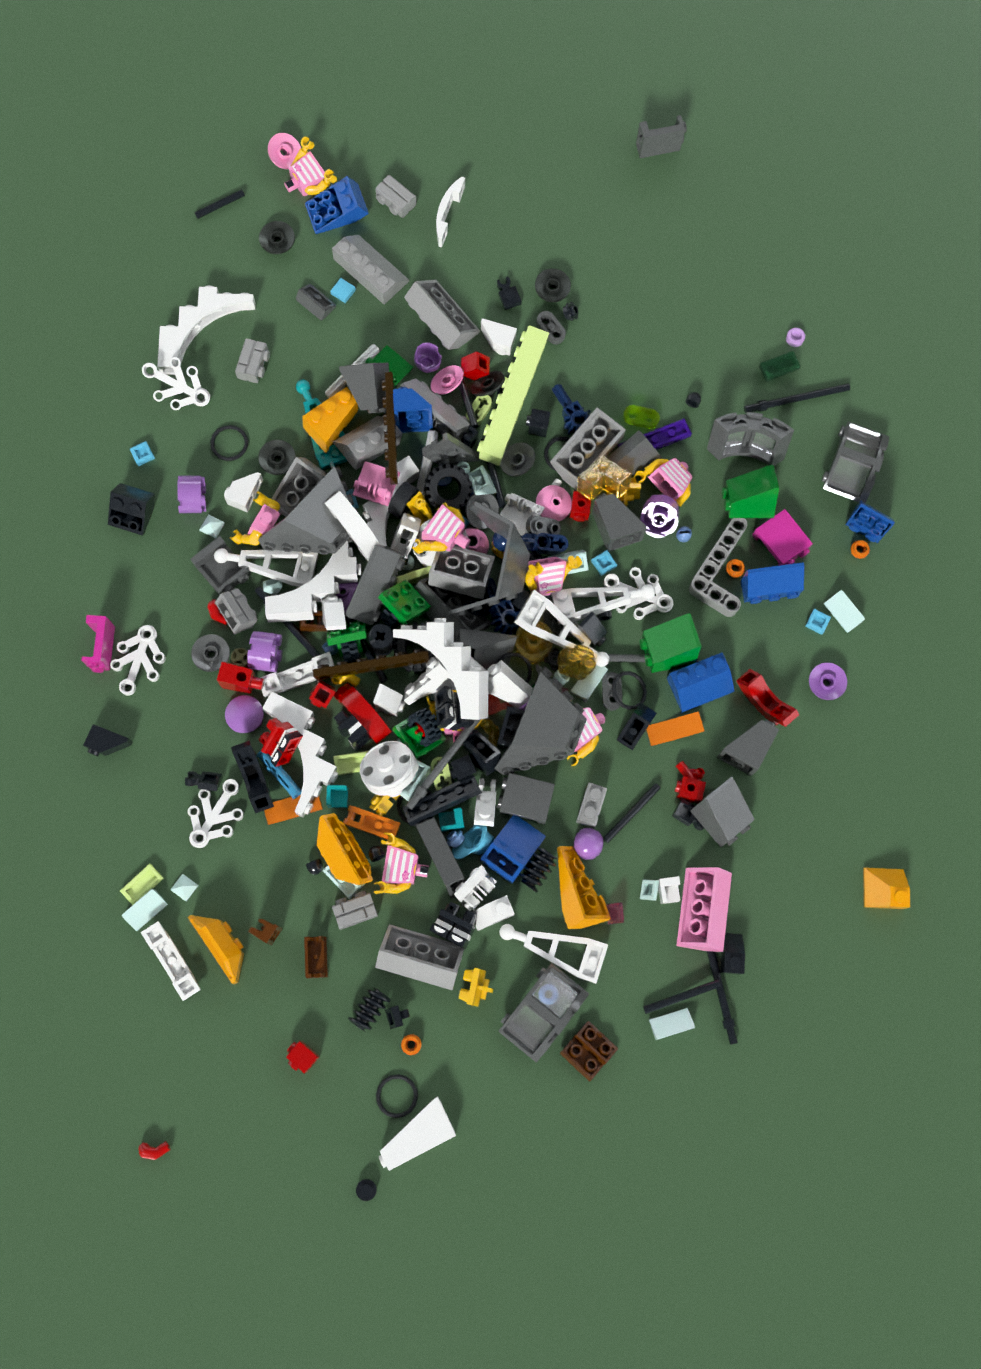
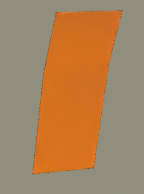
[646,711,704,746]
[264,794,322,825]

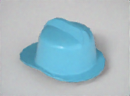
[452,825,495,859]

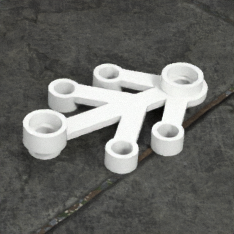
[142,357,210,410]
[604,567,673,620]
[110,625,166,696]
[188,779,244,848]

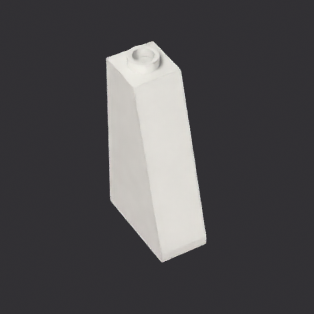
[378,1096,456,1171]

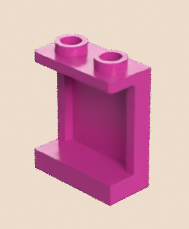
[752,509,813,566]
[81,615,115,673]

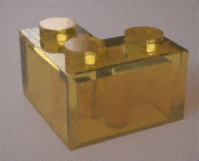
[577,455,632,500]

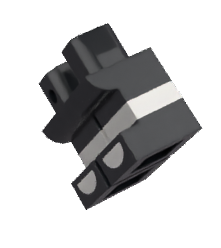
[434,686,474,731]
[334,710,371,752]
[430,901,477,950]

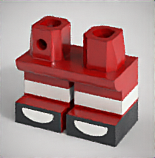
[259,718,303,767]

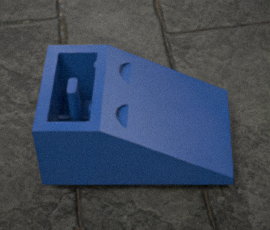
[305,176,369,234]
[845,501,895,543]
[480,815,546,884]

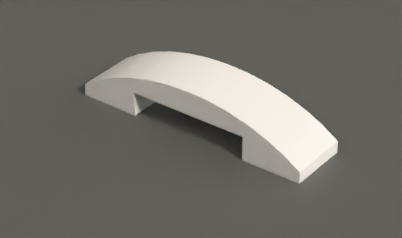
[436,177,465,247]
[324,491,380,561]
[260,652,335,697]
[141,921,201,1001]

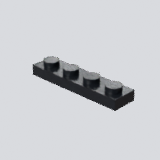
[402,774,482,826]

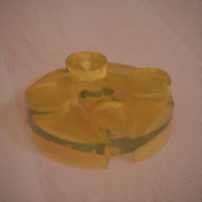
[558,645,596,680]

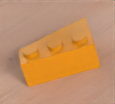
[302,387,358,453]

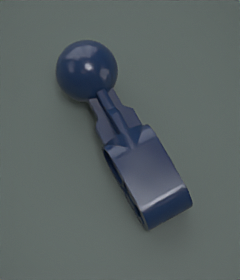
[492,533,568,555]

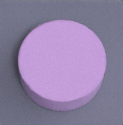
[786,328,805,347]

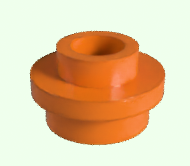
[850,540,870,559]
[726,559,745,578]
[401,1034,422,1055]

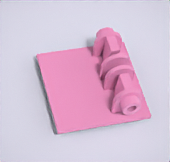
[352,461,400,506]

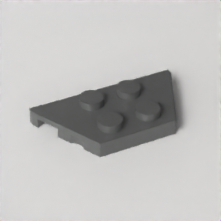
[422,433,480,466]

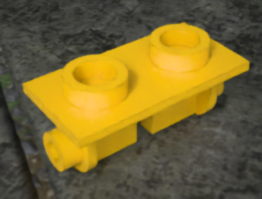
[407,491,433,526]
[369,794,400,816]

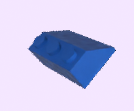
[393,387,433,433]
[740,562,804,604]
[667,653,735,713]

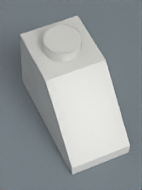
[481,318,517,356]
[224,472,263,512]
[322,596,346,630]
[373,684,406,717]
[472,895,515,931]

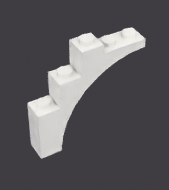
[157,285,256,375]
[354,456,419,575]
[265,537,361,623]
[393,618,488,720]
[404,657,533,709]
[262,691,339,818]

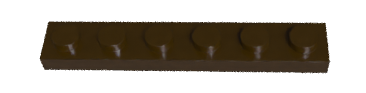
[382,372,398,485]
[312,649,430,680]

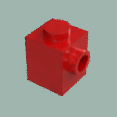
[461,351,490,381]
[570,491,592,522]
[309,680,336,708]
[674,776,706,804]
[286,1041,320,1073]

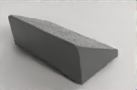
[296,284,336,321]

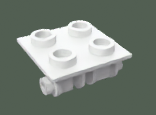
[500,493,545,536]
[454,865,496,911]

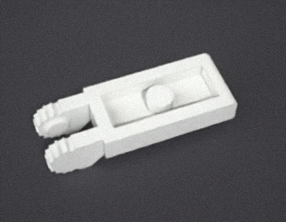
[474,778,496,826]

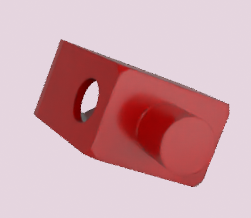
[217,662,265,694]

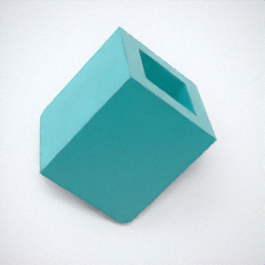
[326,785,349,808]
[439,808,464,833]

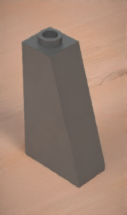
[416,817,466,899]

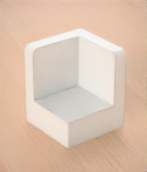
[657,876,680,904]

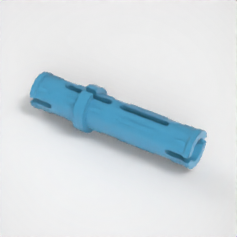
[257,750,302,799]

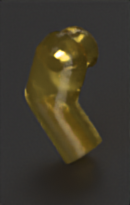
[480,719,499,746]

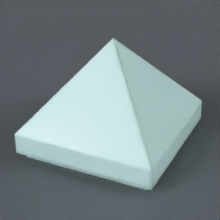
[200,514,225,539]
[263,579,282,595]
[171,874,199,902]
[640,880,659,901]

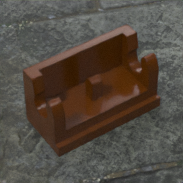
[248,919,283,945]
[304,936,328,979]

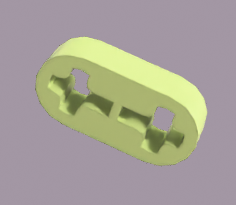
[466,395,492,426]
[431,757,452,791]

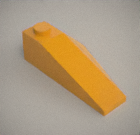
[557,846,611,929]

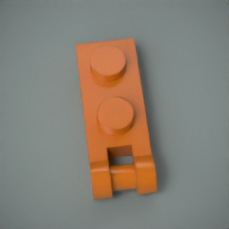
[343,805,401,840]

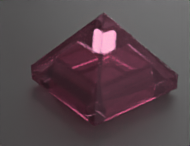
[606,903,624,925]

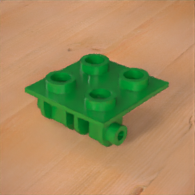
[365,345,414,387]

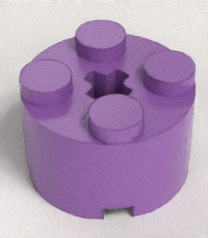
[178,476,206,513]
[640,495,680,538]
[247,631,282,672]

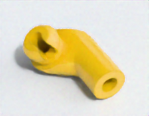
[331,674,361,687]

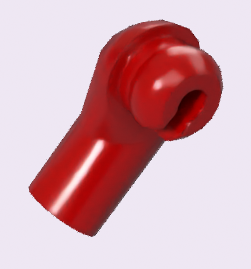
[207,599,228,625]
[675,761,705,780]
[138,1141,171,1160]

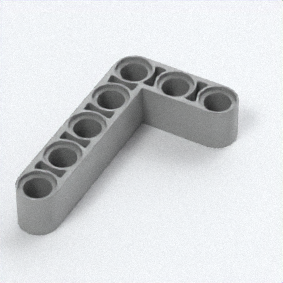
[689,518,747,617]

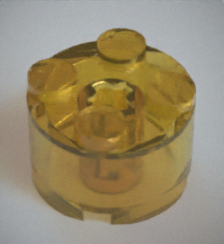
[514,621,553,664]

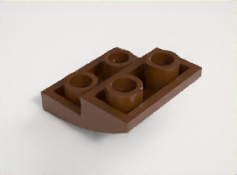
[560,1021,618,1082]

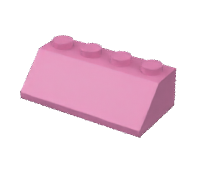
[676,867,732,952]

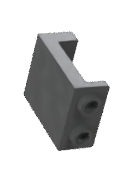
[636,115,687,158]
[190,536,251,595]
[497,773,555,825]

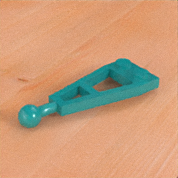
[296,379,348,470]

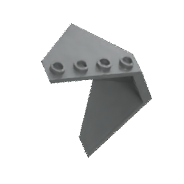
[258,461,357,554]
[447,501,530,617]
[494,664,587,775]

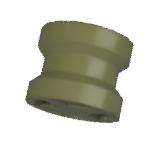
[231,648,249,668]

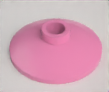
[268,133,301,169]
[430,365,464,395]
[536,485,572,522]

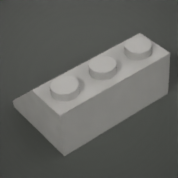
[333,416,403,470]
[428,546,495,599]

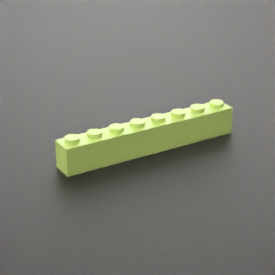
[477,325,549,466]

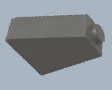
[605,430,663,479]

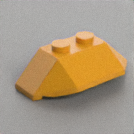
[317,813,373,885]
[187,915,244,984]

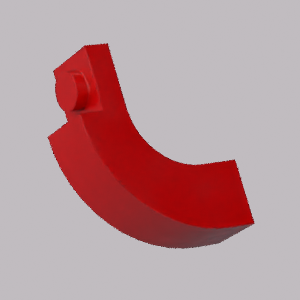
[736,669,799,727]
[334,683,392,744]

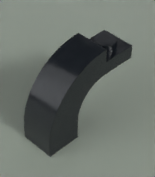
[231,740,274,814]

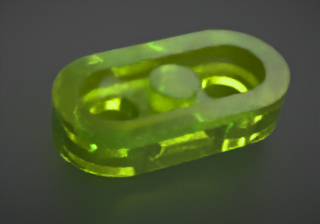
[623,405,660,429]

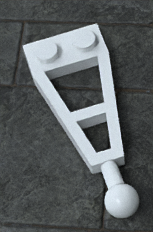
[214,548,318,587]
[551,584,655,625]
[514,590,609,667]
[499,924,608,984]

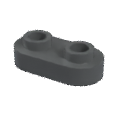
[537,311,566,344]
[526,516,561,535]
[602,672,622,711]

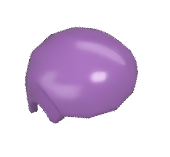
[414,342,442,373]
[573,828,603,860]

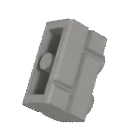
[375,175,416,218]
[235,338,270,383]
[215,588,258,634]
[576,783,607,828]
[332,891,378,930]

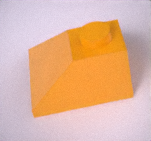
[863,868,910,909]

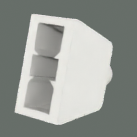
[390,513,421,559]

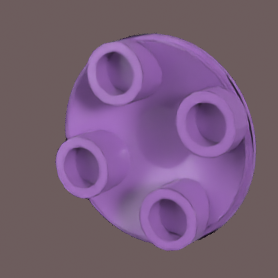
[225,695,264,733]

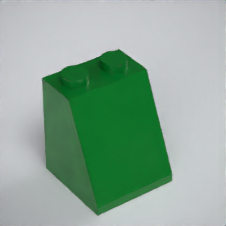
[722,465,779,518]
[639,613,701,673]

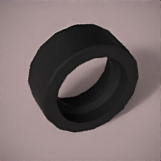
[388,482,419,519]

